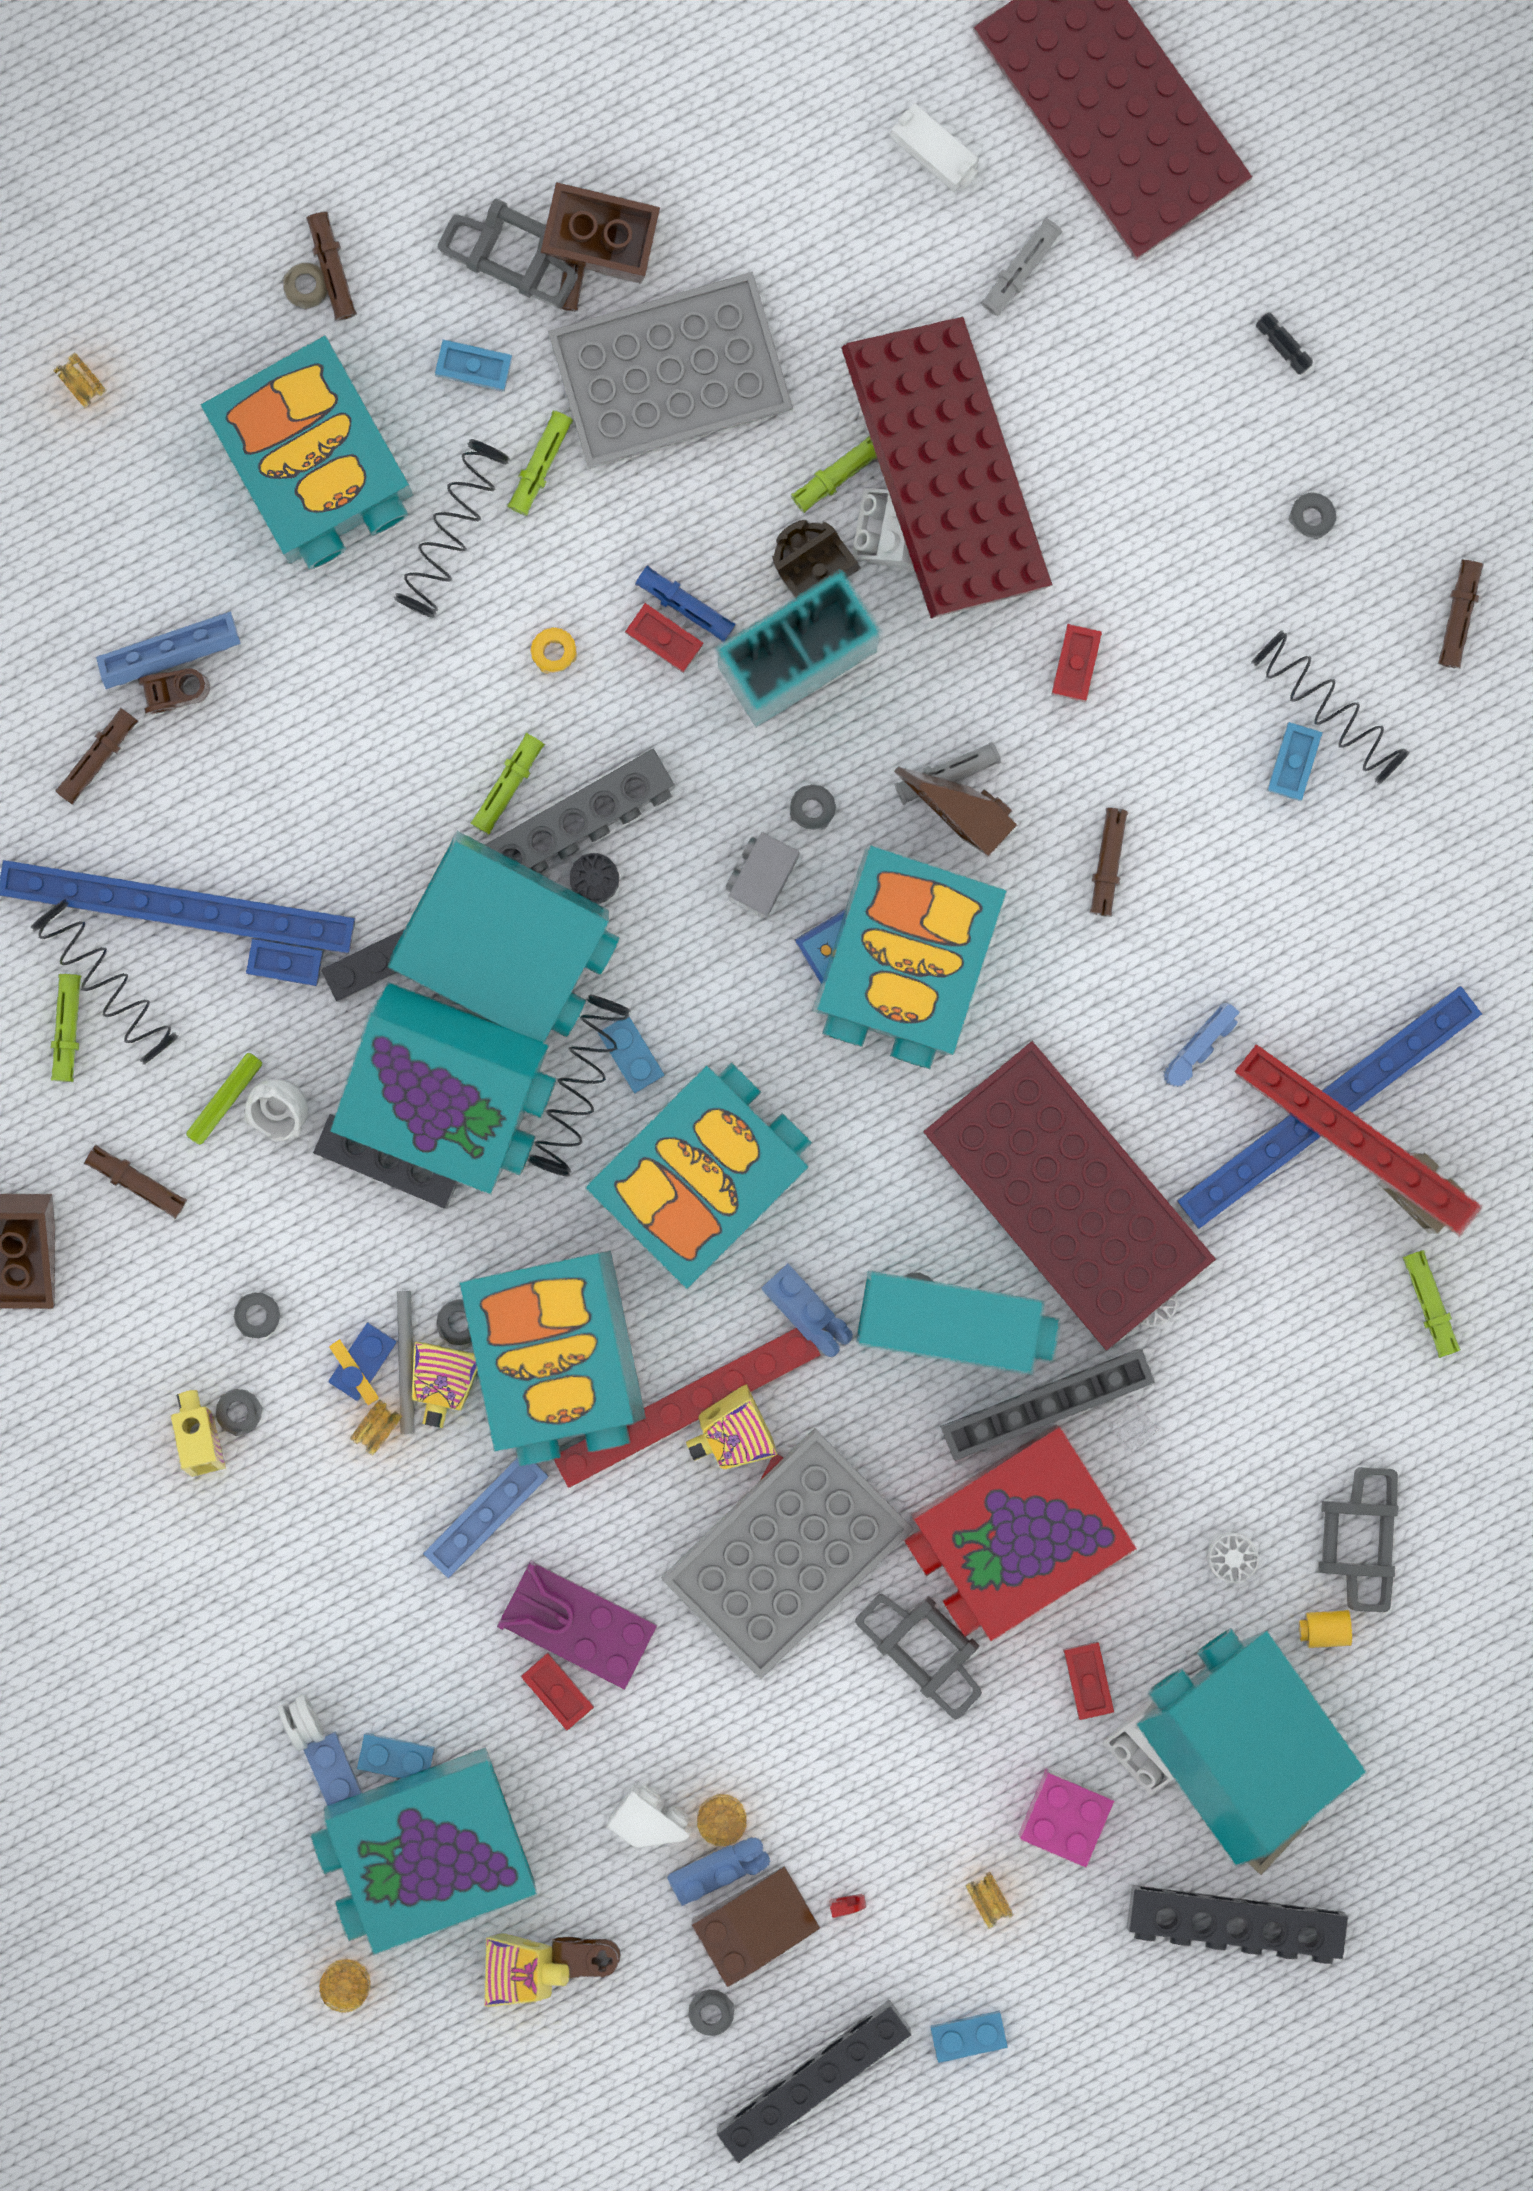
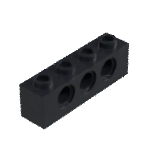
[313,1114,458,1209]

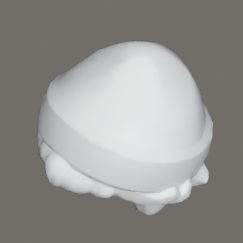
[244,1080,308,1141]

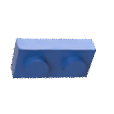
[246,939,323,986]
[328,1322,398,1402]

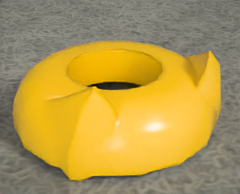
[530,627,577,674]

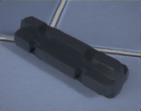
[1256,312,1313,375]

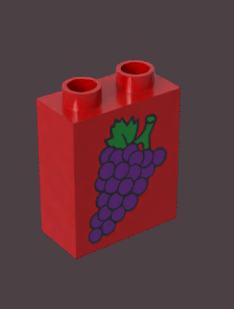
[904,1424,1137,1641]

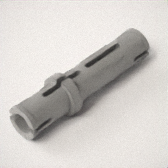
[981,218,1063,316]
[895,742,1001,805]

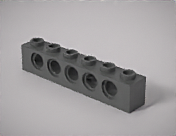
[485,748,675,874]
[940,1348,1155,1461]

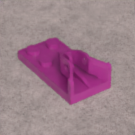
[497,1561,657,1690]

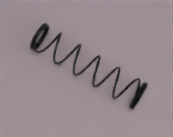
[394,439,510,618]
[1251,630,1410,785]
[31,899,178,1065]
[528,995,631,1177]

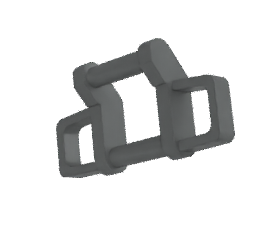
[437,198,578,308]
[1318,1467,1399,1612]
[855,1594,982,1719]

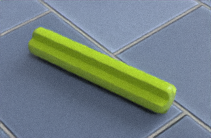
[186,1053,262,1145]

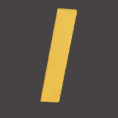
[329,1339,379,1406]

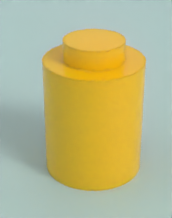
[1299,1610,1352,1648]

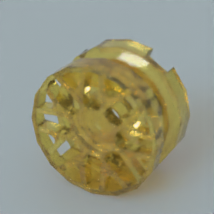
[53,352,107,408]
[350,1399,403,1456]
[697,1794,747,1846]
[965,1871,1014,1929]
[319,1958,371,2013]

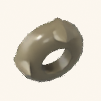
[283,263,328,309]

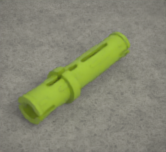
[507,411,573,516]
[790,436,877,513]
[470,733,545,835]
[50,974,81,1082]
[1402,1250,1461,1358]

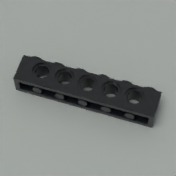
[1127,1885,1348,1964]
[717,2000,912,2163]

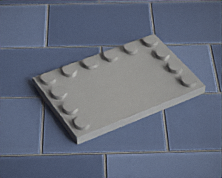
[548,271,793,469]
[661,1428,914,1679]

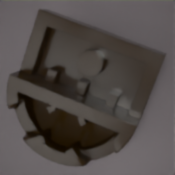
[772,520,861,599]

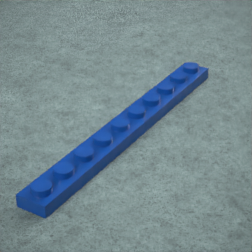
[0,860,355,954]
[1177,986,1482,1229]

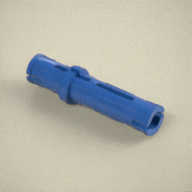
[635,565,736,643]

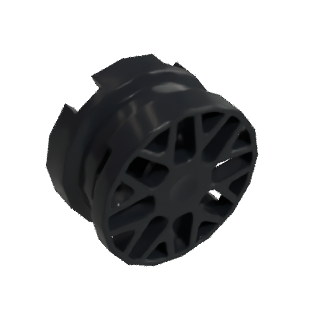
[569,853,620,904]

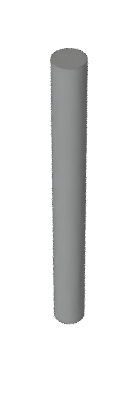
[397,1291,415,1434]

